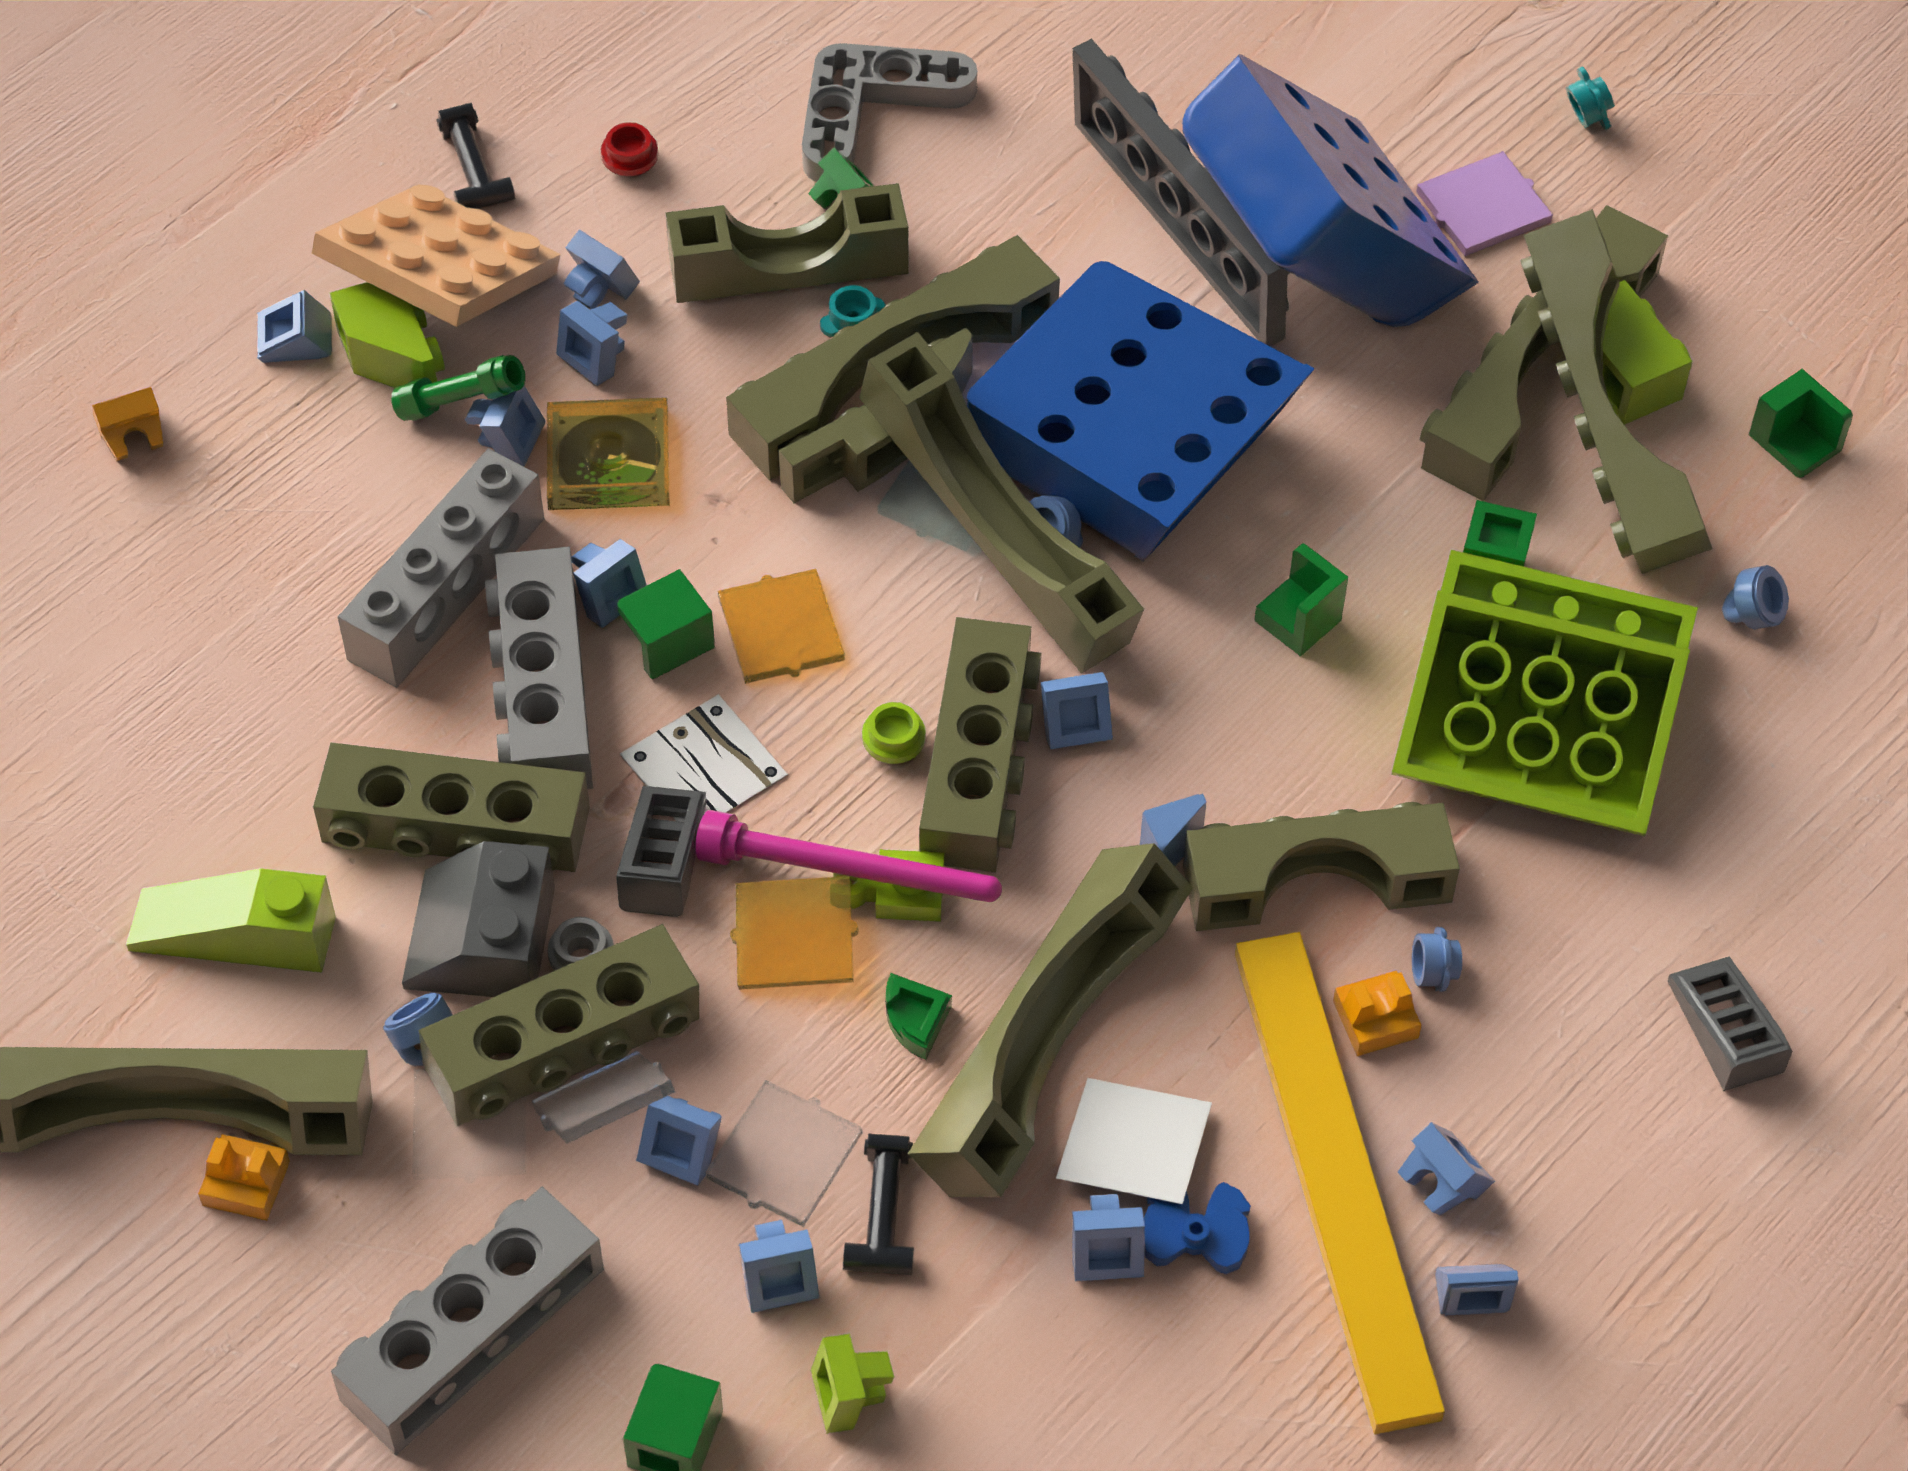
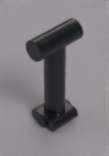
[436,103,515,209]
[843,1133,914,1275]

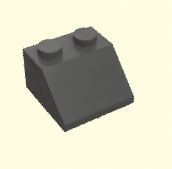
[402,841,555,997]

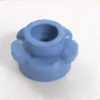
[1412,927,1462,992]

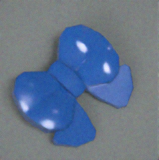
[1144,1182,1251,1274]

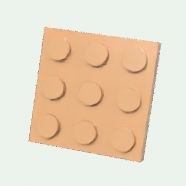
[311,184,561,327]

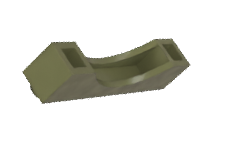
[1420,205,1668,501]
[1520,209,1713,574]
[726,235,1060,481]
[859,332,1144,674]
[908,843,1193,1197]
[0,1047,373,1155]

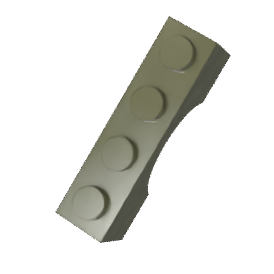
[665,183,909,303]
[1183,802,1460,931]

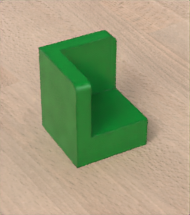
[1748,369,1853,478]
[1254,543,1348,657]
[617,569,715,679]
[623,1364,723,1471]

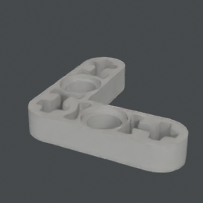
[802,43,977,182]

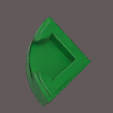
[885,973,952,1060]

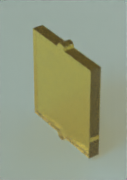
[718,569,845,684]
[730,876,859,990]

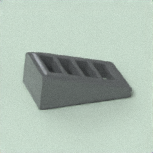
[616,786,707,917]
[1667,956,1793,1091]

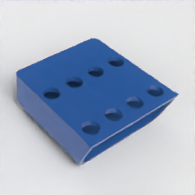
[1182,54,1479,327]
[967,261,1315,562]

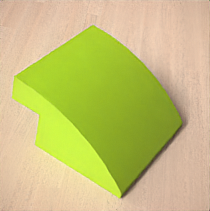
[1391,550,1698,836]

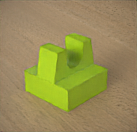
[811,1334,894,1434]

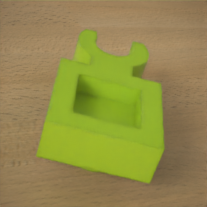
[830,849,945,922]

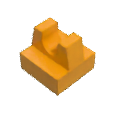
[92,387,163,461]
[1333,970,1422,1056]
[198,1134,290,1221]

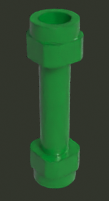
[391,355,526,421]

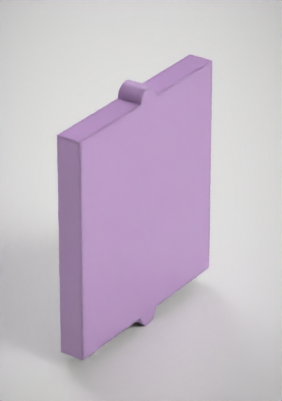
[1416,151,1553,256]

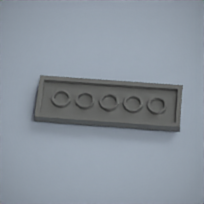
[1072,38,1290,347]

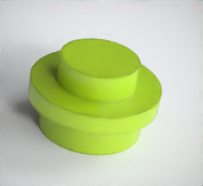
[862,702,926,764]

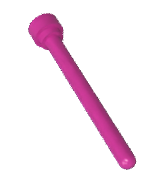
[696,810,1002,902]

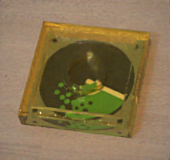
[547,397,670,510]

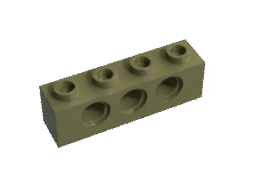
[919,617,1042,872]
[313,742,590,872]
[419,924,699,1127]

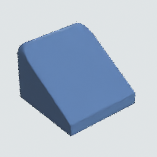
[257,290,332,363]
[1140,794,1207,866]
[1435,1264,1519,1316]

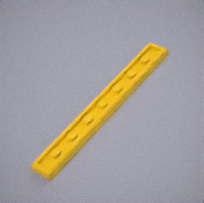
[1235,932,1445,1435]

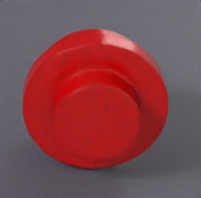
[601,122,658,176]

